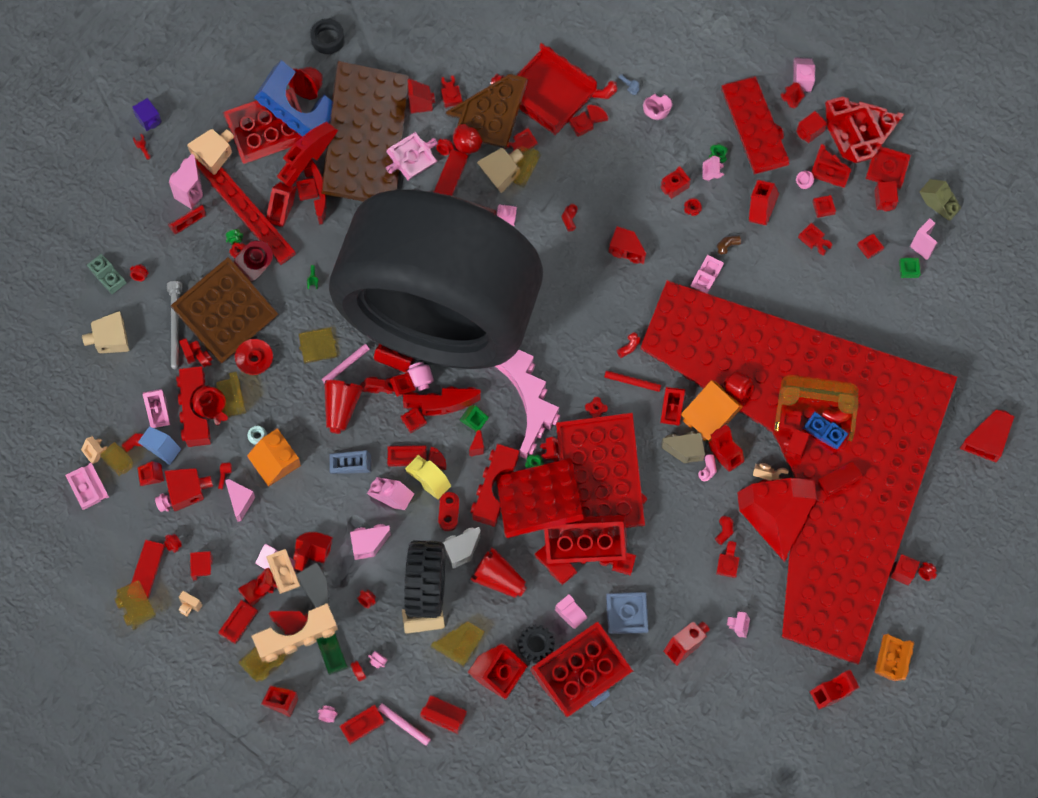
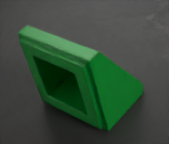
[460,405,489,432]

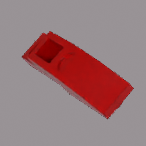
[277,122,339,187]
[403,386,481,416]

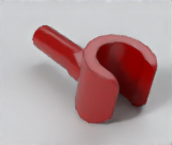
[133,134,151,160]
[218,462,232,490]

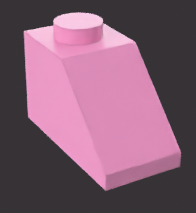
[793,58,815,92]

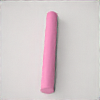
[322,344,370,384]
[378,703,431,746]

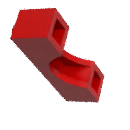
[176,366,211,447]
[470,444,520,527]

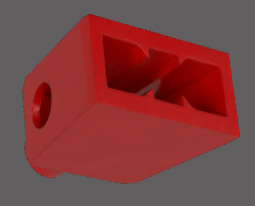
[164,468,213,512]
[663,621,710,666]

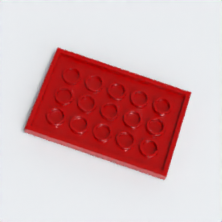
[556,413,645,528]

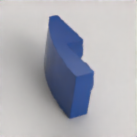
[803,412,848,449]

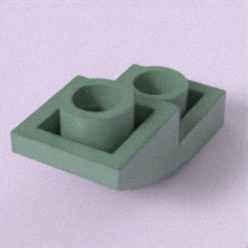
[87,254,127,294]

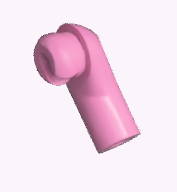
[698,454,717,481]

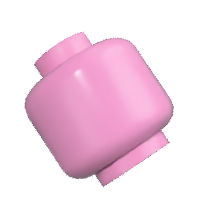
[406,362,434,391]

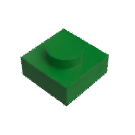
[899,258,921,278]

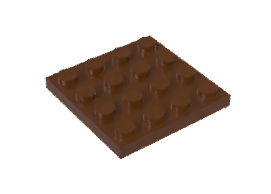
[170,257,278,364]

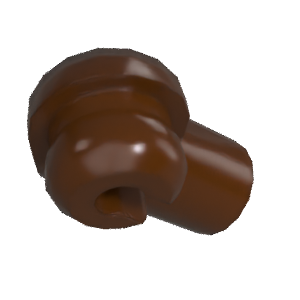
[717,236,741,254]

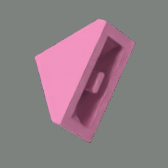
[143,389,170,428]
[225,479,255,522]

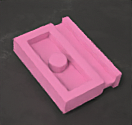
[65,463,109,510]

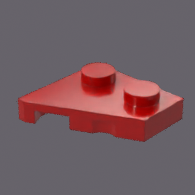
[811,144,851,188]

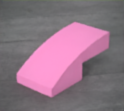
[690,255,724,294]

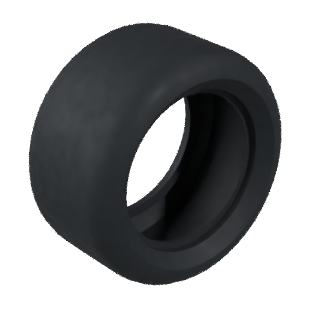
[329,189,543,369]

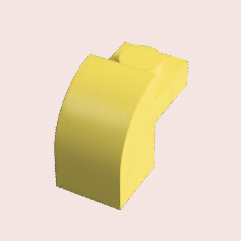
[405,455,451,499]

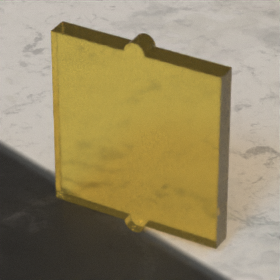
[299,328,337,364]

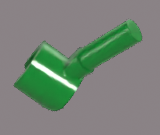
[307,265,318,290]

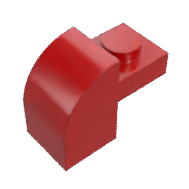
[708,424,745,472]
[293,532,333,571]
[809,670,860,709]

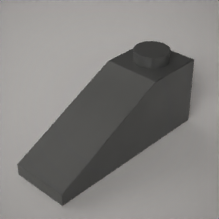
[296,563,330,609]

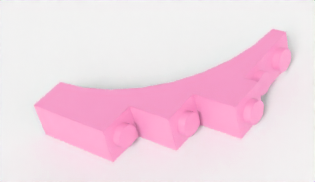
[495,349,560,459]

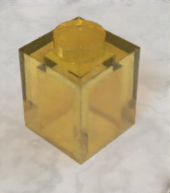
[100,442,134,476]

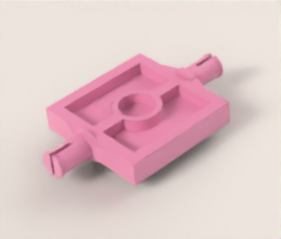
[386,132,437,180]

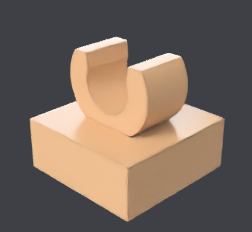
[81,436,108,464]
[179,591,202,617]

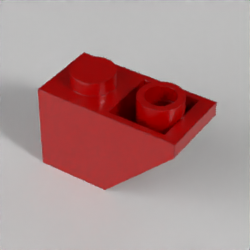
[749,180,779,226]
[609,226,646,264]

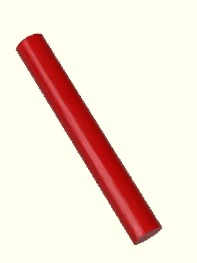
[604,370,661,392]

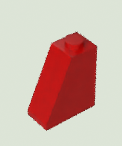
[960,409,1015,463]

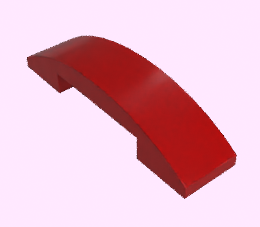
[304,160,327,225]

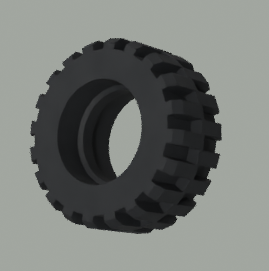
[404,540,445,618]

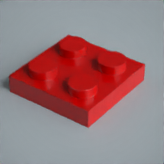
[865,146,911,189]

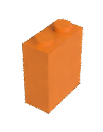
[681,380,743,441]

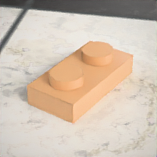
[266,549,300,594]

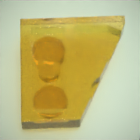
[431,621,485,667]

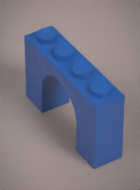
[254,60,332,137]

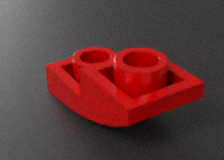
[535,545,577,585]

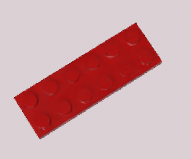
[721,76,790,174]

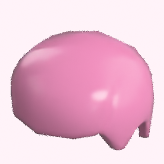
[643,94,672,120]

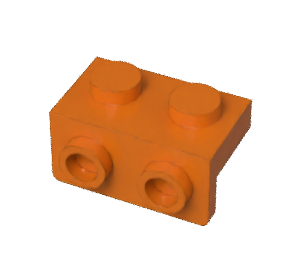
[874,634,914,681]

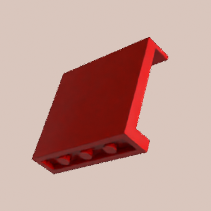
[516,43,597,135]

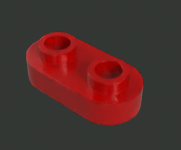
[438,492,459,532]

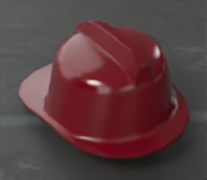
[233,240,273,281]

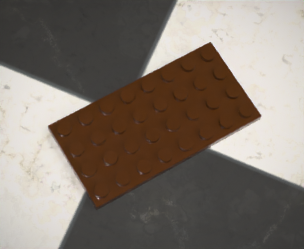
[321,61,409,202]

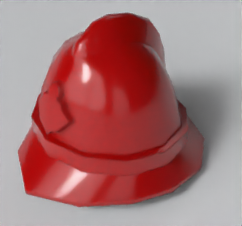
[288,67,323,100]

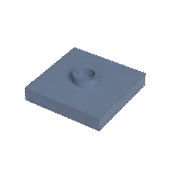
[606,592,648,634]

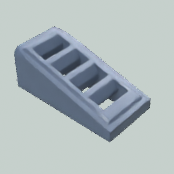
[330,450,371,474]

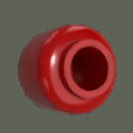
[724,372,754,400]

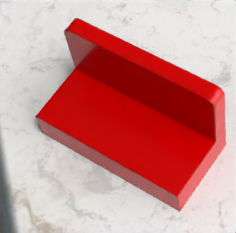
[420,696,467,734]

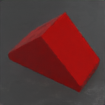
[660,387,685,426]
[262,686,299,717]

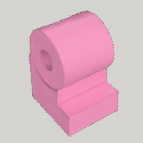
[555,594,587,629]

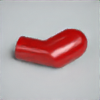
[592,81,618,99]
[561,204,578,232]
[617,332,640,358]
[822,407,852,424]
[121,433,144,452]
[715,516,733,545]

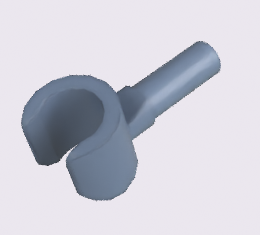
[619,74,639,95]

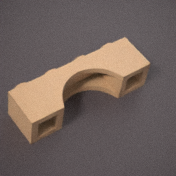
[252,604,338,662]

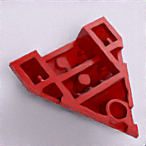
[825,97,904,163]
[737,478,817,562]

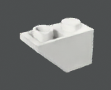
[443,527,480,569]

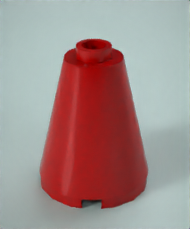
[324,380,363,434]
[470,547,527,598]

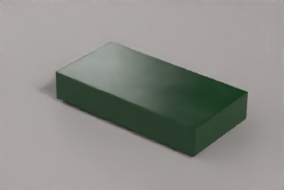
[316,634,348,675]

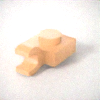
[753,463,788,481]

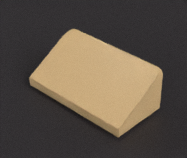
[402,609,444,633]

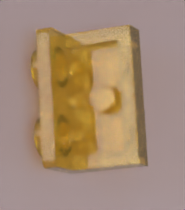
[114,580,156,630]
[238,646,287,682]

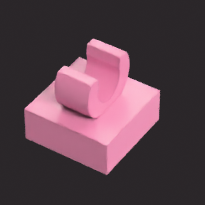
[703,156,724,181]
[497,205,517,227]
[727,612,750,638]

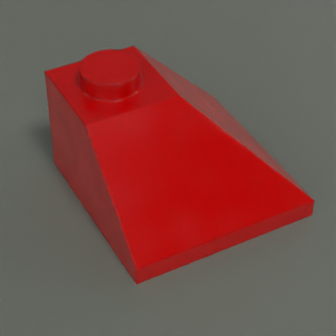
[468,644,528,700]

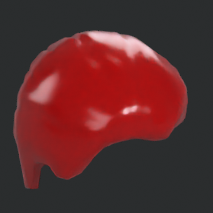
[453,124,482,154]

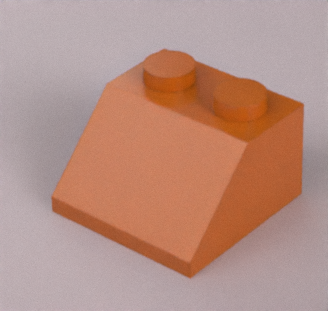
[247,428,301,487]

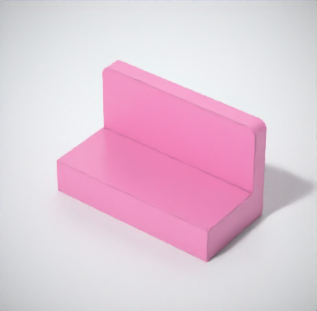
[910,219,937,260]

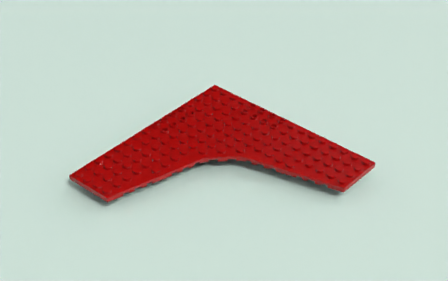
[641,281,957,665]

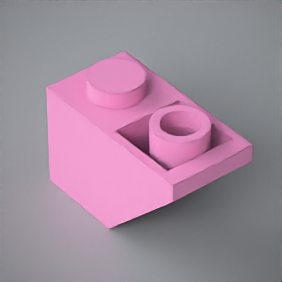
[367,477,414,510]
[350,524,391,560]

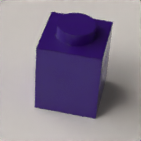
[132,98,162,132]

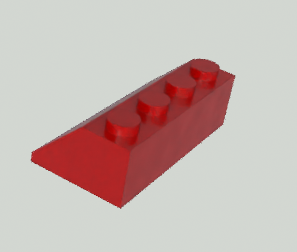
[544,515,627,564]

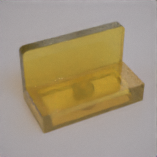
[513,146,541,188]
[216,372,246,417]

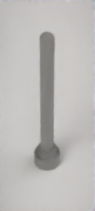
[167,281,182,369]

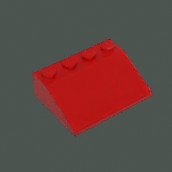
[223,88,302,164]
[531,622,633,718]

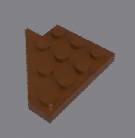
[446,74,528,149]

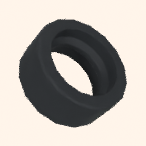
[310,19,345,55]

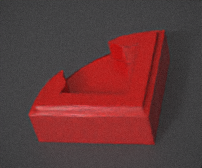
[587,105,609,124]
[428,447,446,470]

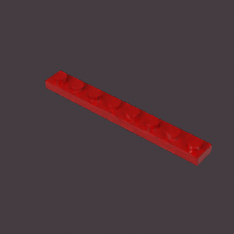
[195,158,296,265]

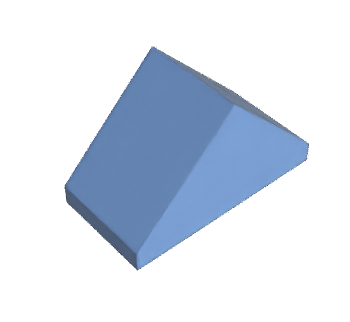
[138,426,181,465]

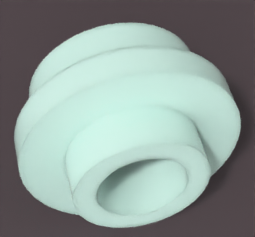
[247,426,267,445]

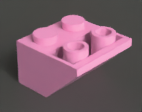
[169,154,203,209]

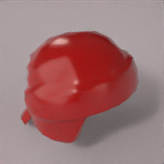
[192,386,228,426]

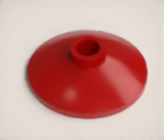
[235,339,273,375]

